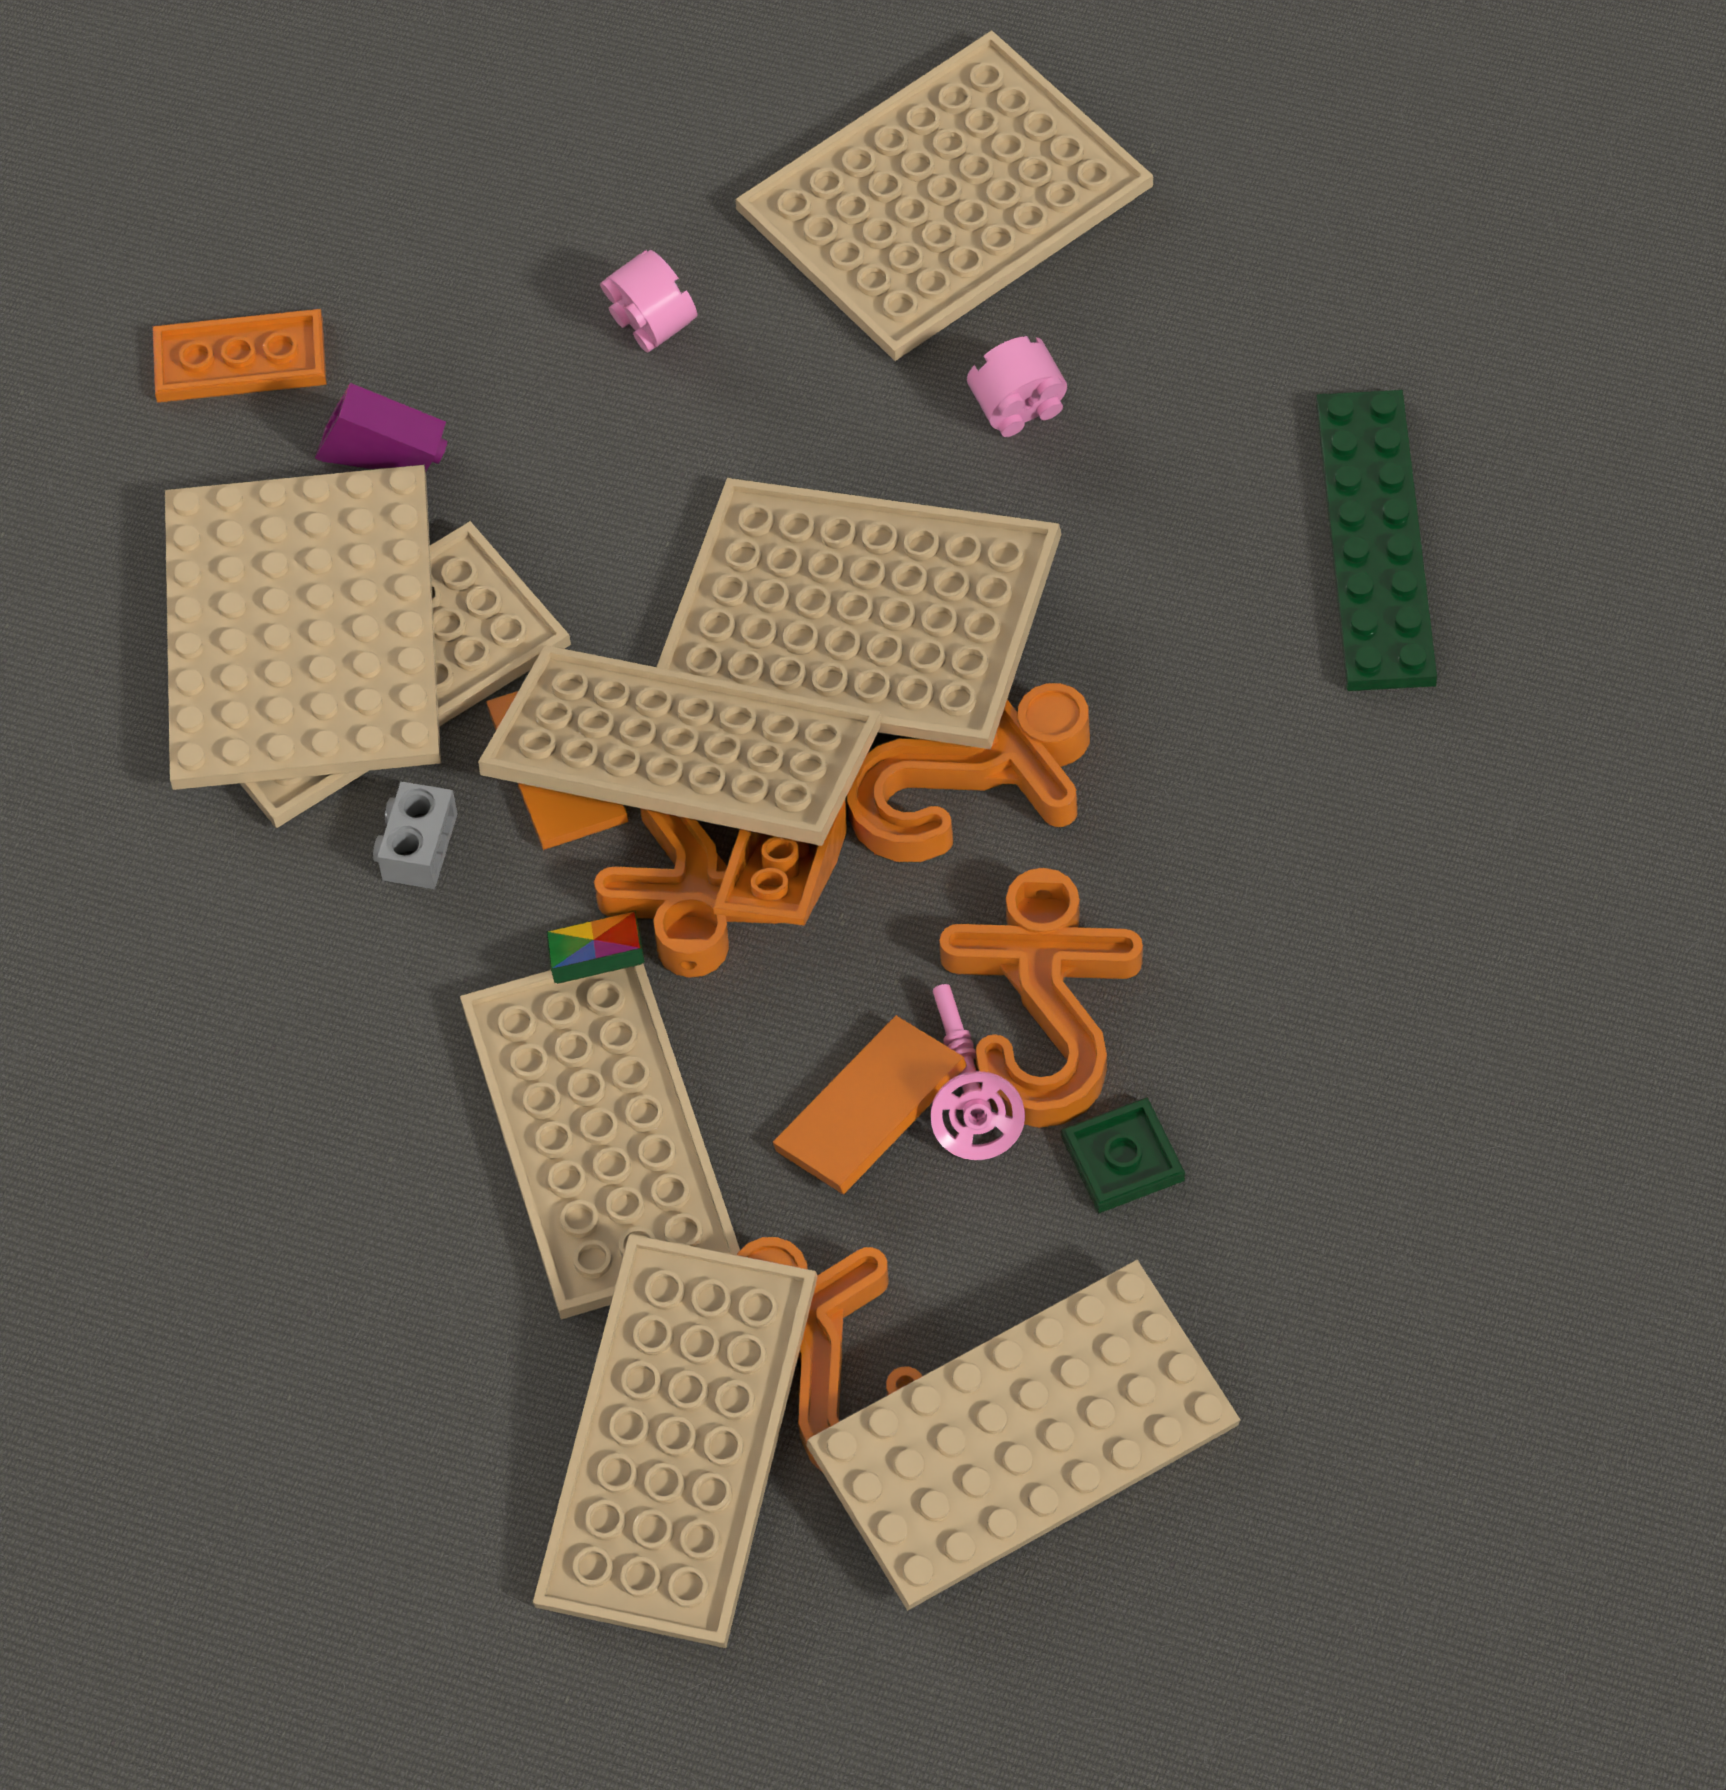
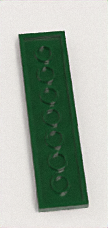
[1316,390,1437,691]

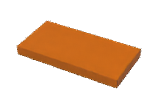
[153,309,327,403]
[486,691,628,850]
[773,1015,967,1195]

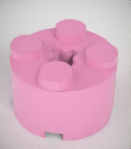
[600,250,697,353]
[967,336,1067,437]

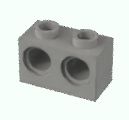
[373,782,458,889]

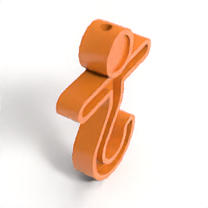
[847,683,1090,862]
[594,808,780,978]
[939,868,1143,1128]
[737,1237,922,1471]

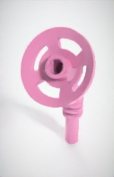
[931,984,1025,1160]

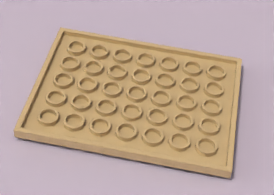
[735,30,1153,361]
[165,465,441,790]
[657,478,1061,749]

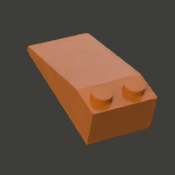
[713,800,847,926]

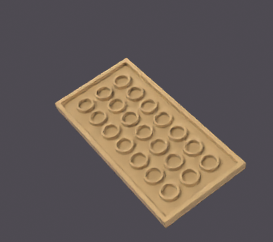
[240,521,571,828]
[478,645,881,846]
[460,964,740,1320]
[533,1234,818,1648]
[806,1260,1240,1611]

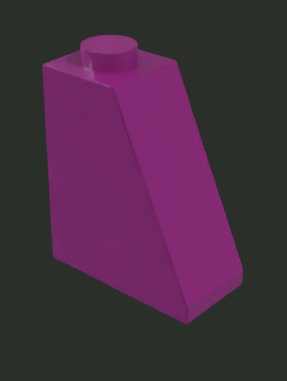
[315,383,447,472]

